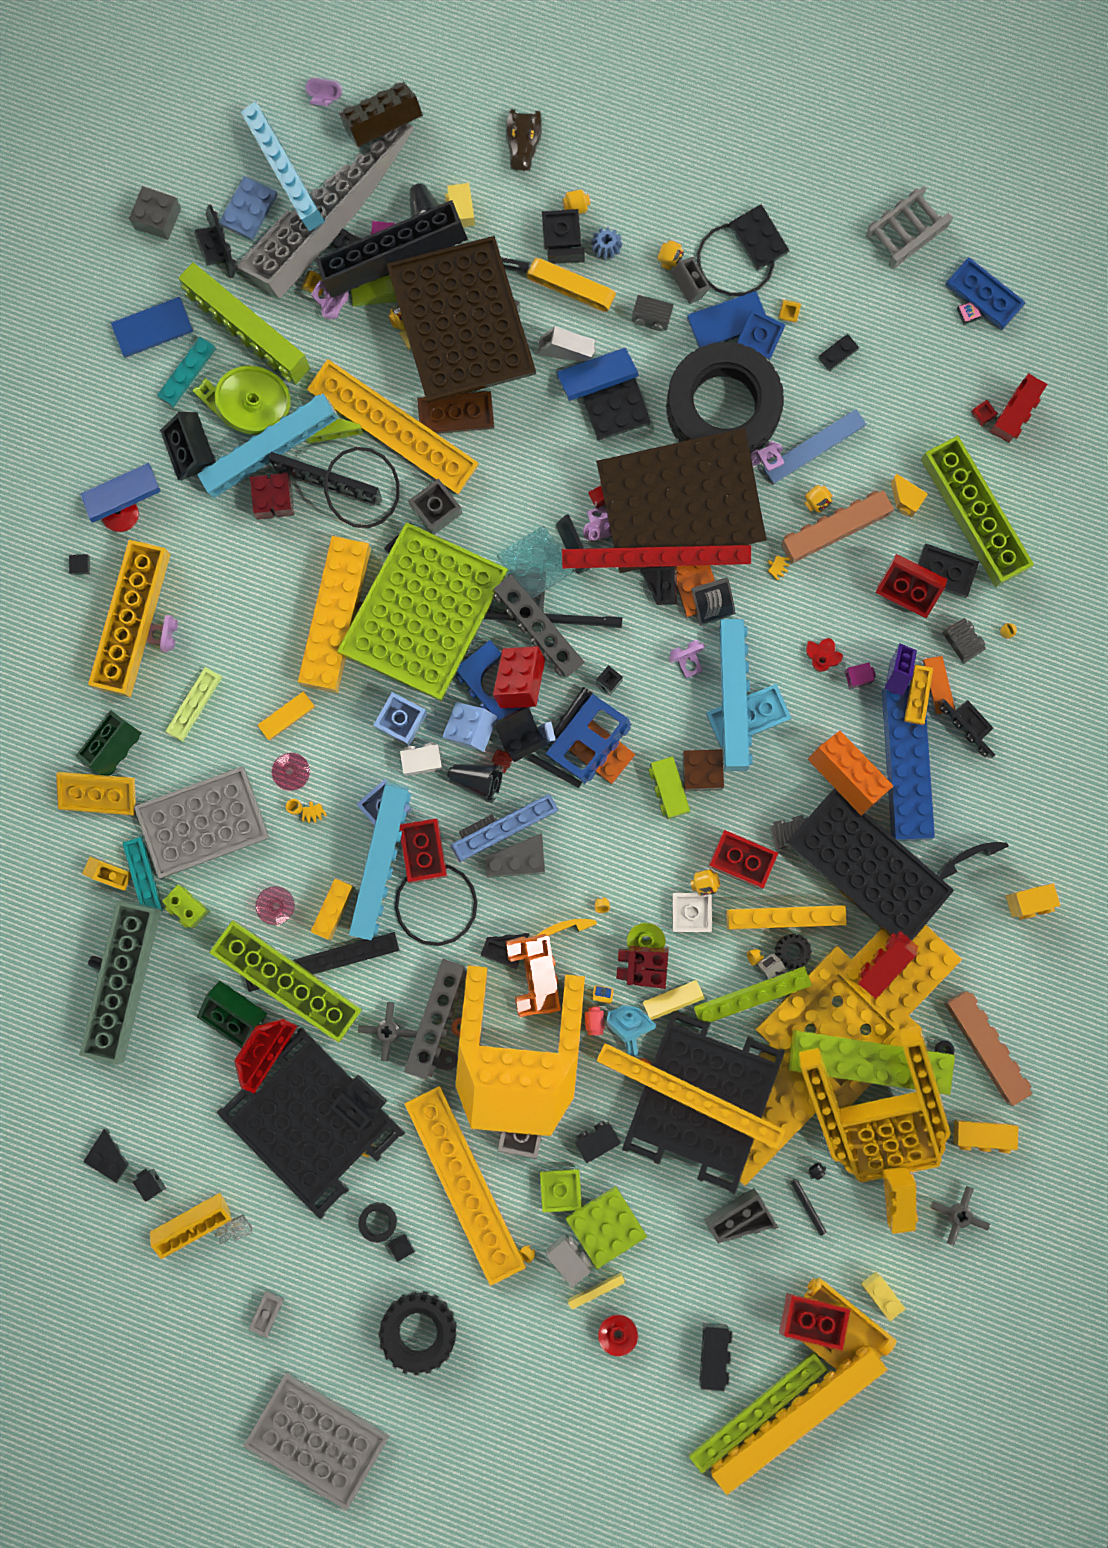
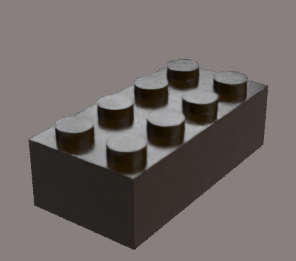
[339,82,423,147]

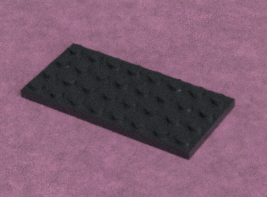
[785,788,954,941]

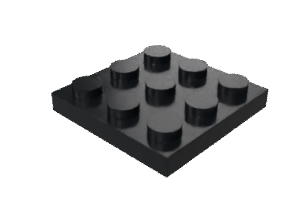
[582,378,651,441]

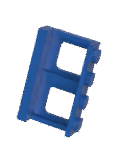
[546,694,632,784]

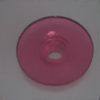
[272,753,310,791]
[256,886,295,925]

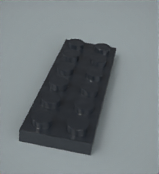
[269,452,382,506]

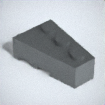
[485,833,545,878]
[703,1188,779,1243]

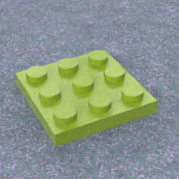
[566,1186,648,1269]

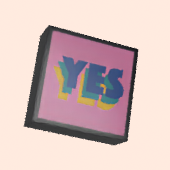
[957,302,982,325]

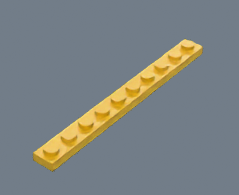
[596,1043,786,1150]

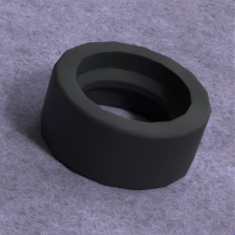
[358,1202,397,1243]

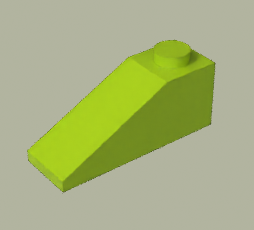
[351,276,397,307]
[306,419,363,444]

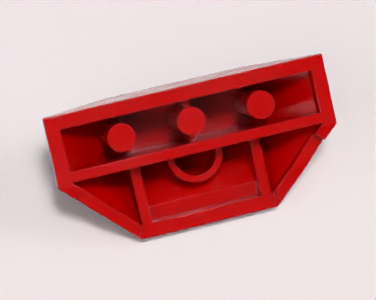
[234,1019,297,1093]

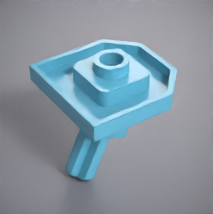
[606,1005,656,1057]

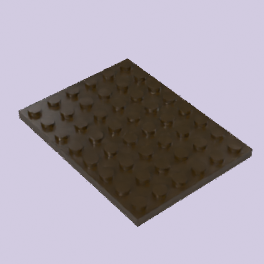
[387,235,536,404]
[596,428,767,573]

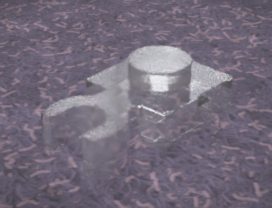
[214,1214,253,1244]

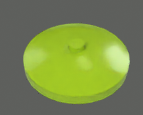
[214,366,291,435]

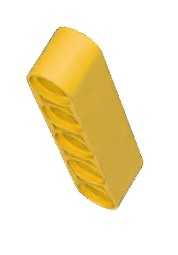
[526,258,616,312]

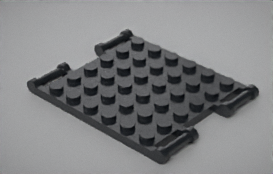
[622,1010,786,1195]
[217,1027,405,1219]

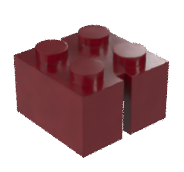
[250,473,295,520]

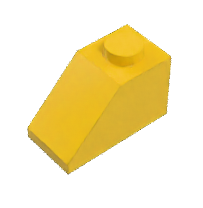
[891,474,928,517]
[82,856,131,891]

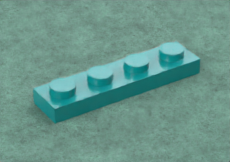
[157,337,216,408]
[122,837,164,912]

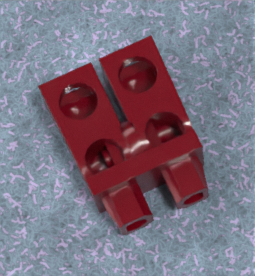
[616,945,669,989]

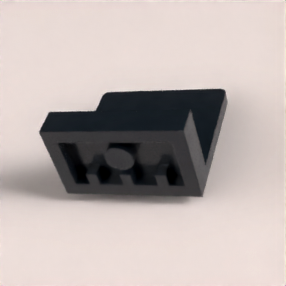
[494,707,547,762]

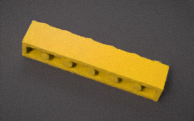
[726,905,847,930]

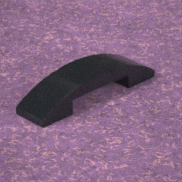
[937,842,1009,880]

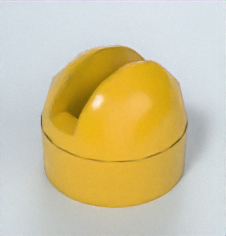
[1000,623,1017,639]
[286,799,302,815]
[594,897,610,913]
[747,949,764,966]
[519,1245,536,1263]

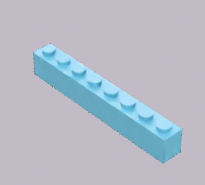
[240,102,325,231]
[197,394,339,498]
[719,619,753,771]
[349,782,411,941]

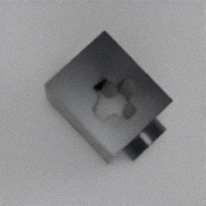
[596,665,623,695]
[133,1169,167,1202]

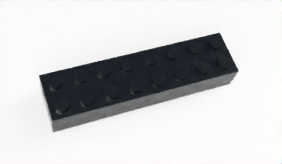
[316,200,468,298]

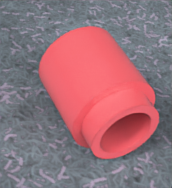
[585,1007,605,1035]

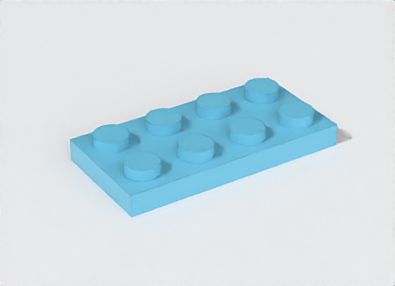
[706,684,792,748]

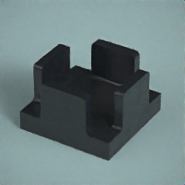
[542,209,581,250]

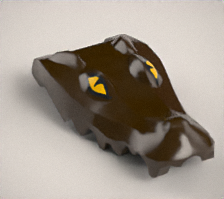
[506,109,542,171]

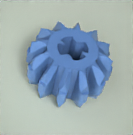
[591,227,622,260]

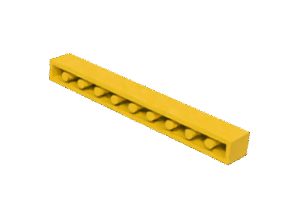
[710,1345,888,1495]

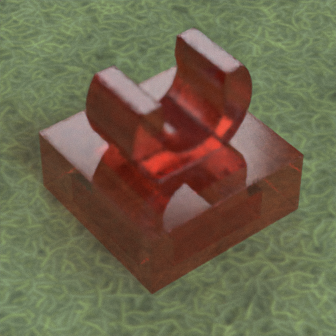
[491,748,513,773]

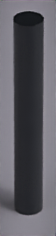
[529,754,582,788]
[790,1179,827,1236]

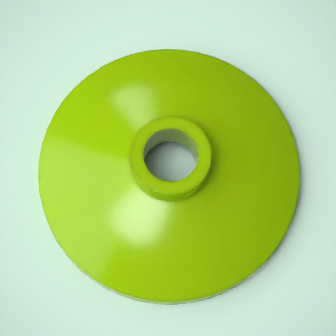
[627,922,666,949]

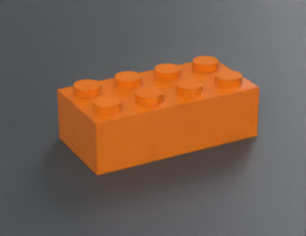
[807,730,893,815]

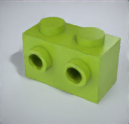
[162,884,210,928]

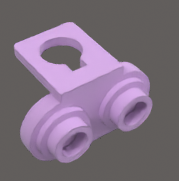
[306,78,342,106]
[311,281,348,319]
[750,441,784,471]
[583,507,611,541]
[147,615,178,653]
[669,640,705,678]

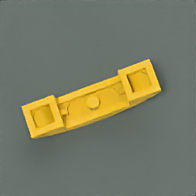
[536,919,597,936]

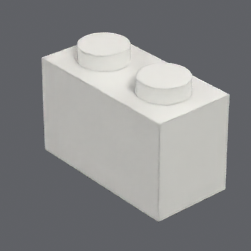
[400,743,443,776]

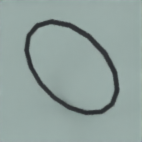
[697,223,775,296]
[324,447,400,529]
[395,865,478,946]

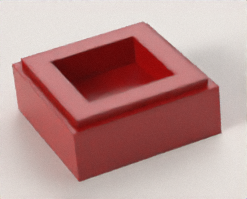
[971,400,998,426]

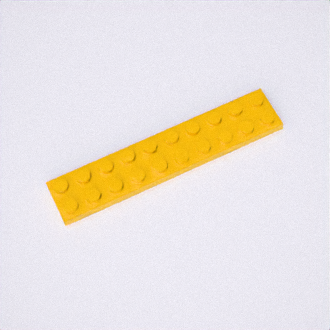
[307,359,479,495]
[404,1086,526,1286]

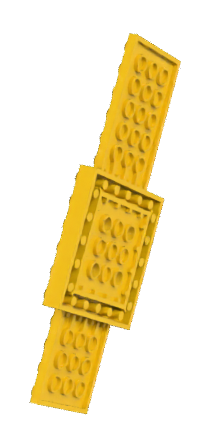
[740,925,962,1186]

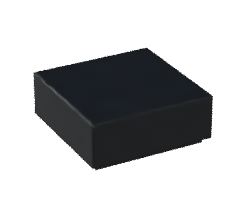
[69,554,90,575]

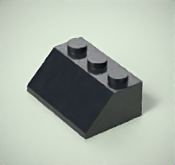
[160,412,216,480]

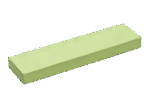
[165,667,222,742]

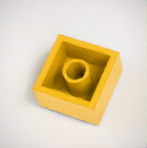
[1005,883,1061,920]

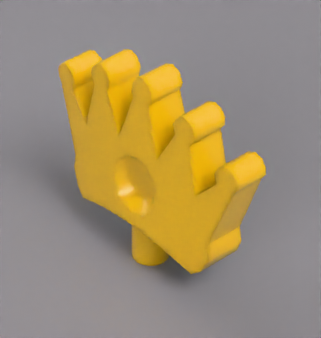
[768,555,790,581]
[302,801,327,823]

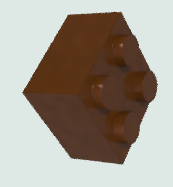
[682,749,724,792]

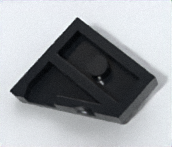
[640,566,677,605]
[480,933,529,970]
[83,1128,129,1183]

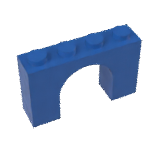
[455,640,539,722]

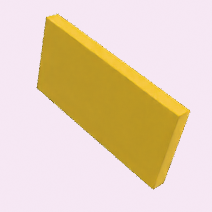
[56,772,136,816]

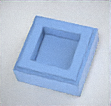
[538,722,556,745]

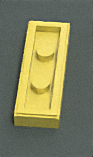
[643,980,705,1020]
[568,1272,625,1310]

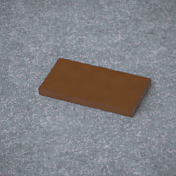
[417,391,495,434]

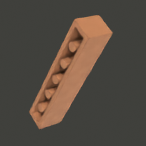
[781,490,894,564]
[944,991,1033,1106]

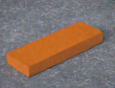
[922,656,955,715]

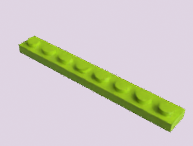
[689,1352,827,1474]

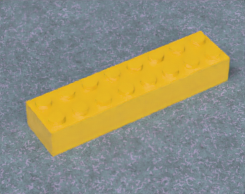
[298,536,371,694]
[88,540,171,698]

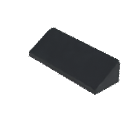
[556,514,590,574]

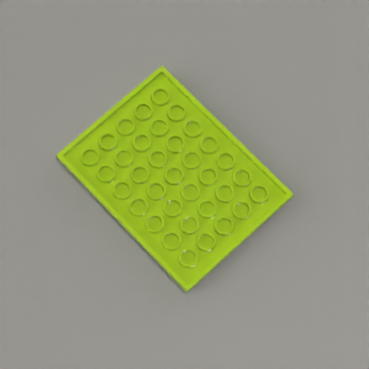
[337,522,508,701]

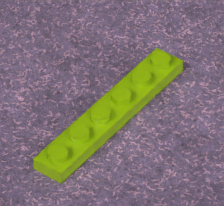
[694,966,812,1022]

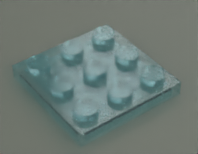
[497,525,576,599]

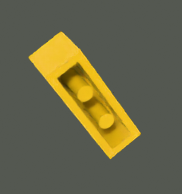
[310,878,355,940]
[953,1120,1018,1153]

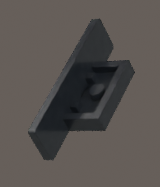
[194,205,237,278]
[937,699,995,758]

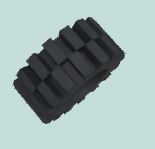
[775,934,812,969]

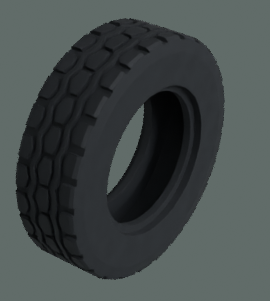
[666,342,784,454]

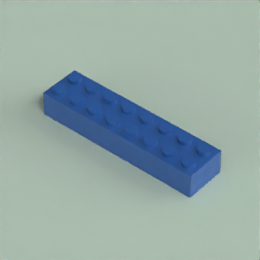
[882,686,935,841]

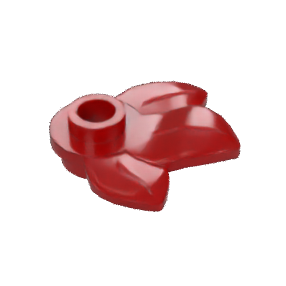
[806,638,843,672]

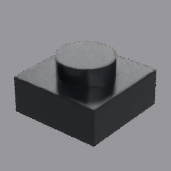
[388,1234,415,1262]

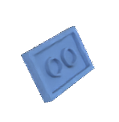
[219,176,278,241]

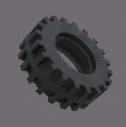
[378,1291,457,1376]

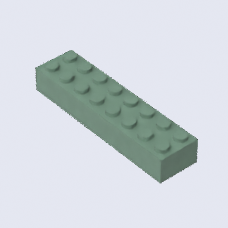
[79,900,161,1065]

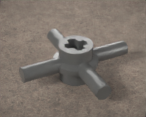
[358,1002,417,1062]
[930,1186,990,1246]

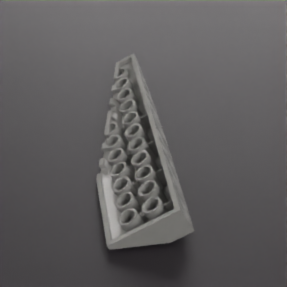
[237,123,414,299]

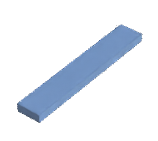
[763,409,866,485]
[450,794,559,863]

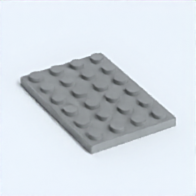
[134,766,269,879]
[243,1372,389,1511]

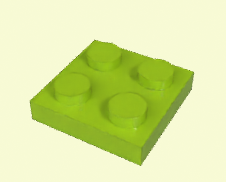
[540,1169,582,1213]

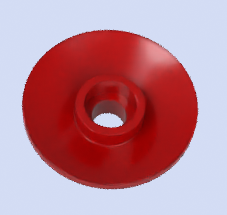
[102,503,139,532]
[598,1314,638,1356]

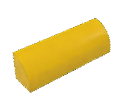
[150,1193,232,1259]

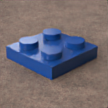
[737,309,786,360]

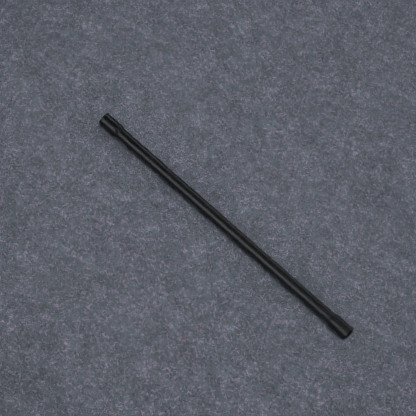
[358,602,622,628]

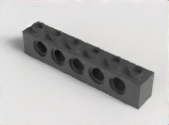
[492,574,585,678]
[404,959,467,1080]

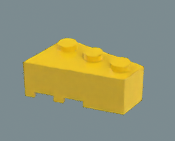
[883,1167,918,1234]

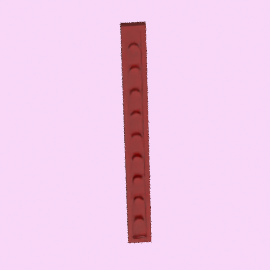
[562,545,751,569]

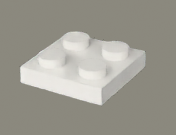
[672,893,712,932]

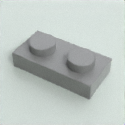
[248,1291,284,1338]

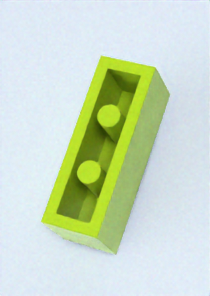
[648,756,690,820]

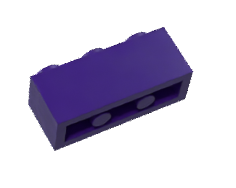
[885,643,917,696]

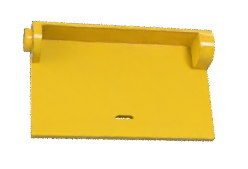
[802,1277,897,1370]

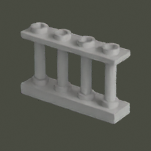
[865,186,953,270]

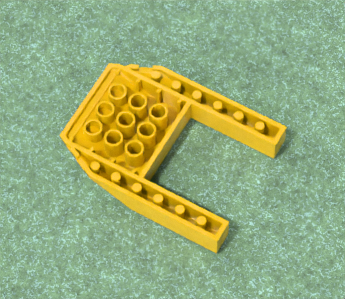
[456,966,585,1136]
[799,1025,951,1183]

